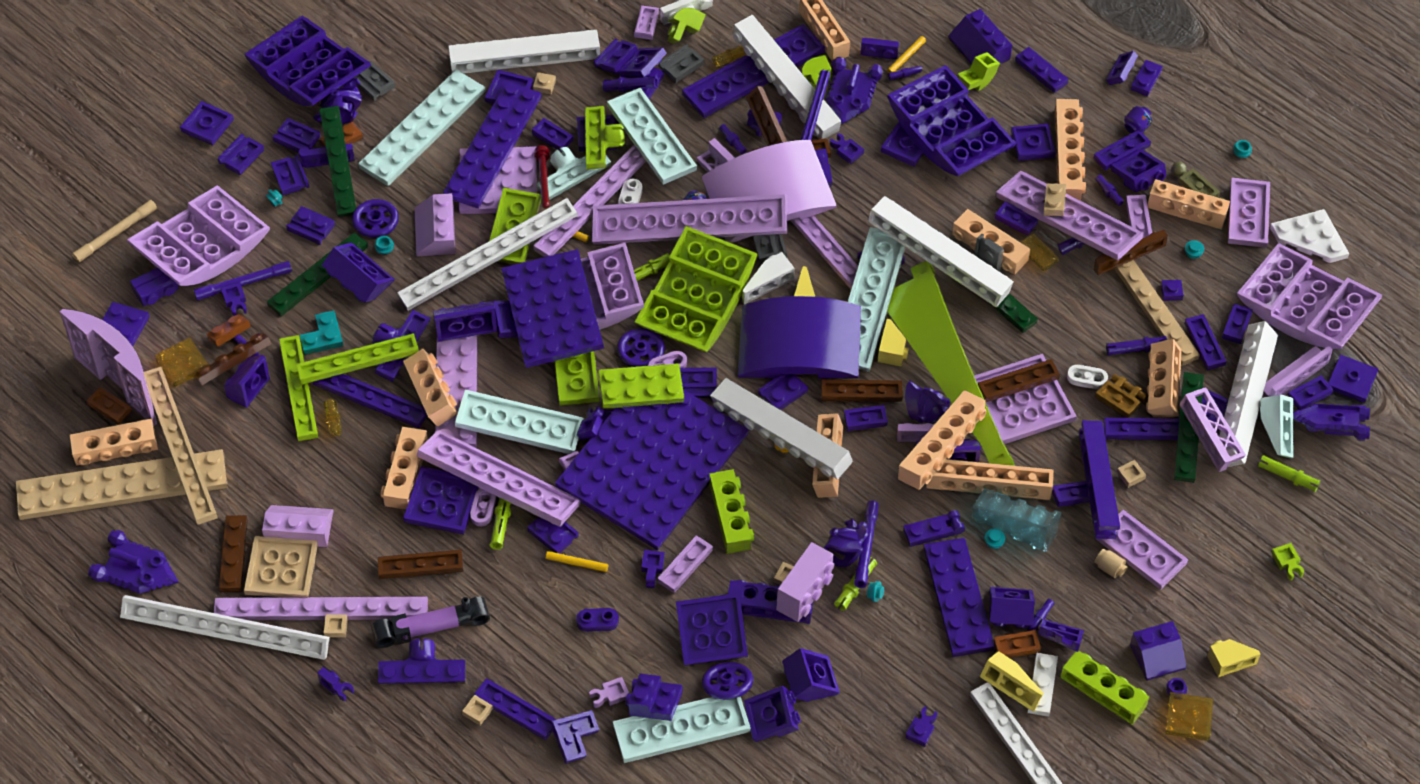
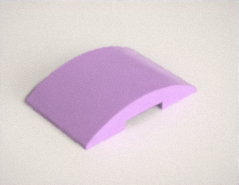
[702,140,837,243]
[127,185,270,286]
[581,243,644,330]
[1237,243,1382,349]
[60,309,157,426]

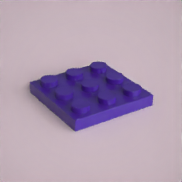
[403,466,479,535]
[676,593,748,666]

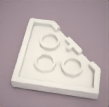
[1270,209,1349,263]

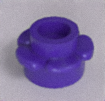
[1166,678,1187,699]

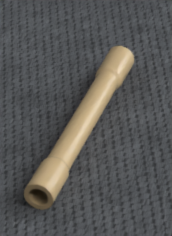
[72,200,157,263]

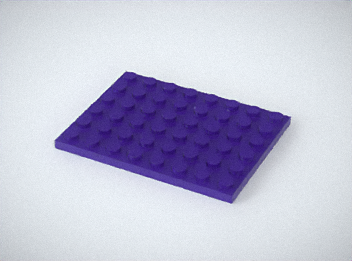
[555,389,749,550]

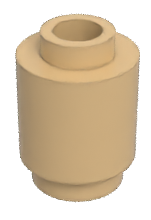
[1095,549,1127,578]

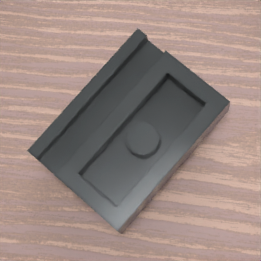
[658,44,704,83]
[354,61,395,101]
[753,234,787,263]
[975,234,1004,272]

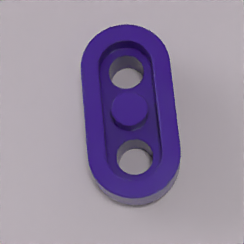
[576,608,619,632]

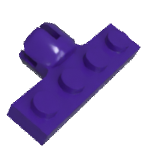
[372,310,430,382]
[378,638,465,684]

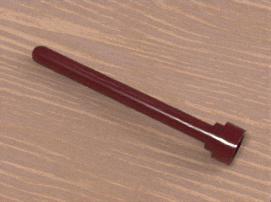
[534,145,550,209]

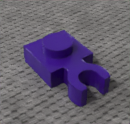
[830,133,864,164]
[221,282,247,316]
[577,406,604,440]
[905,707,937,747]

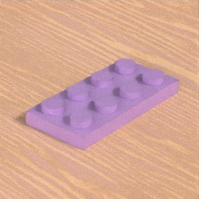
[1228,178,1270,248]
[1096,510,1188,590]

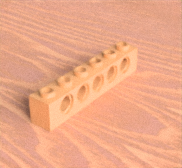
[1054,99,1086,201]
[898,390,986,490]
[926,459,1054,500]

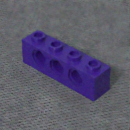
[728,580,814,624]

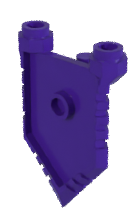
[825,57,883,125]
[1293,404,1370,441]
[88,530,179,594]

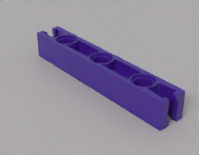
[1078,420,1120,539]

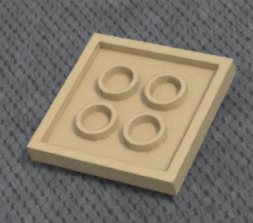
[244,536,318,598]

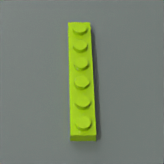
[296,333,419,385]
[279,335,319,442]

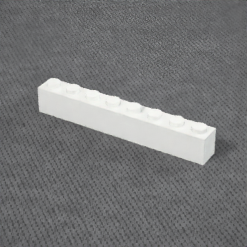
[733,15,841,139]
[449,30,600,73]
[868,196,1014,307]
[1219,321,1278,467]
[710,378,853,480]

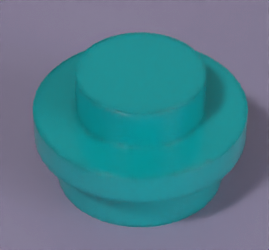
[1233,140,1252,158]
[265,189,283,207]
[374,236,394,254]
[1185,240,1204,259]
[984,529,1005,549]
[867,581,884,602]

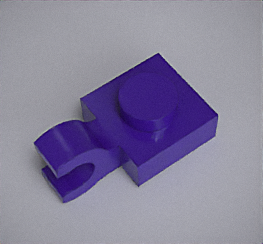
[641,550,665,588]
[317,667,354,701]

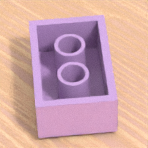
[776,542,834,622]

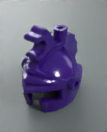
[313,78,362,125]
[905,380,950,424]
[824,518,869,567]

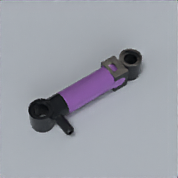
[371,597,490,648]

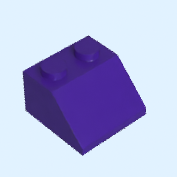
[224,355,270,408]
[989,587,1035,628]
[1130,621,1186,681]
[782,648,840,702]

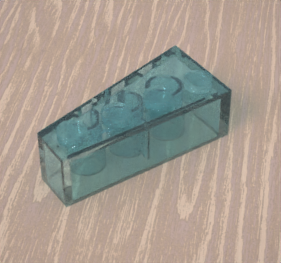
[971,488,1061,552]

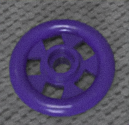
[352,199,399,238]
[617,328,665,367]
[702,662,753,700]

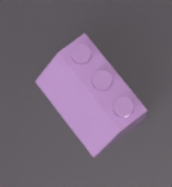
[415,193,455,256]
[262,505,333,547]

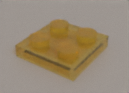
[154,337,209,387]
[1166,692,1213,741]

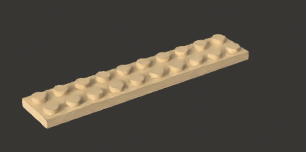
[16,449,228,520]

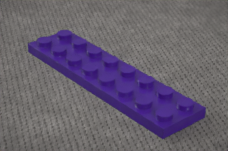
[682,24,825,118]
[443,82,541,209]

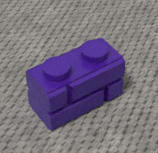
[130,268,179,307]

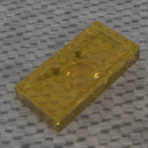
[1020,233,1059,272]

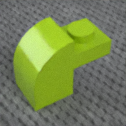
[667,8,706,44]
[956,52,1000,91]
[802,55,832,89]

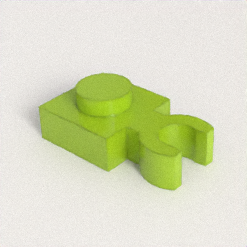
[1271,543,1304,581]

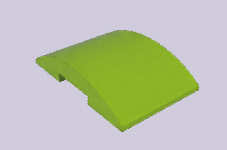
[634,226,757,353]

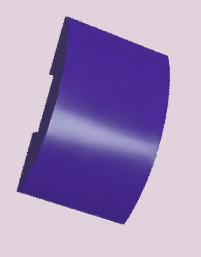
[244,15,371,106]
[887,65,1016,176]
[738,296,861,378]

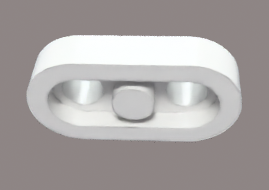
[618,179,642,204]
[1067,365,1108,389]

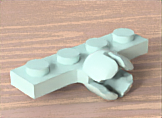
[537,147,611,200]

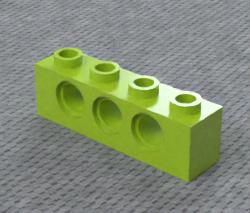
[709,469,754,554]
[1060,651,1149,725]

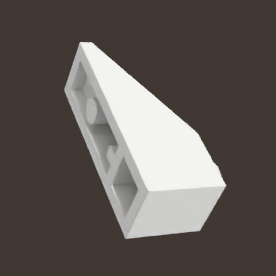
[742,252,795,305]

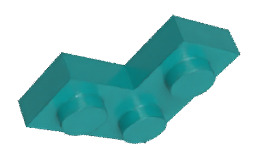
[300,310,344,355]

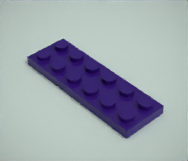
[924,538,995,657]

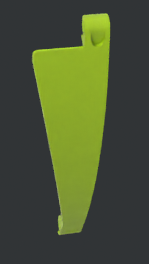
[887,260,1015,466]

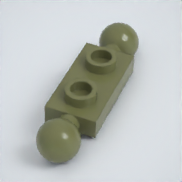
[1171,162,1225,200]

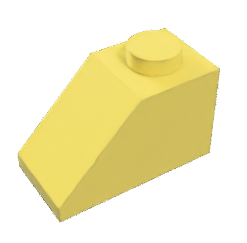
[878,319,909,367]
[1207,639,1260,677]

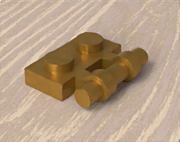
[1095,374,1148,418]

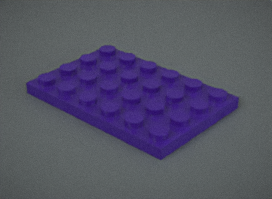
[501,249,604,368]

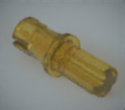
[712,45,747,67]
[324,399,342,437]

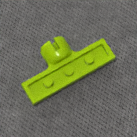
[585,106,625,169]

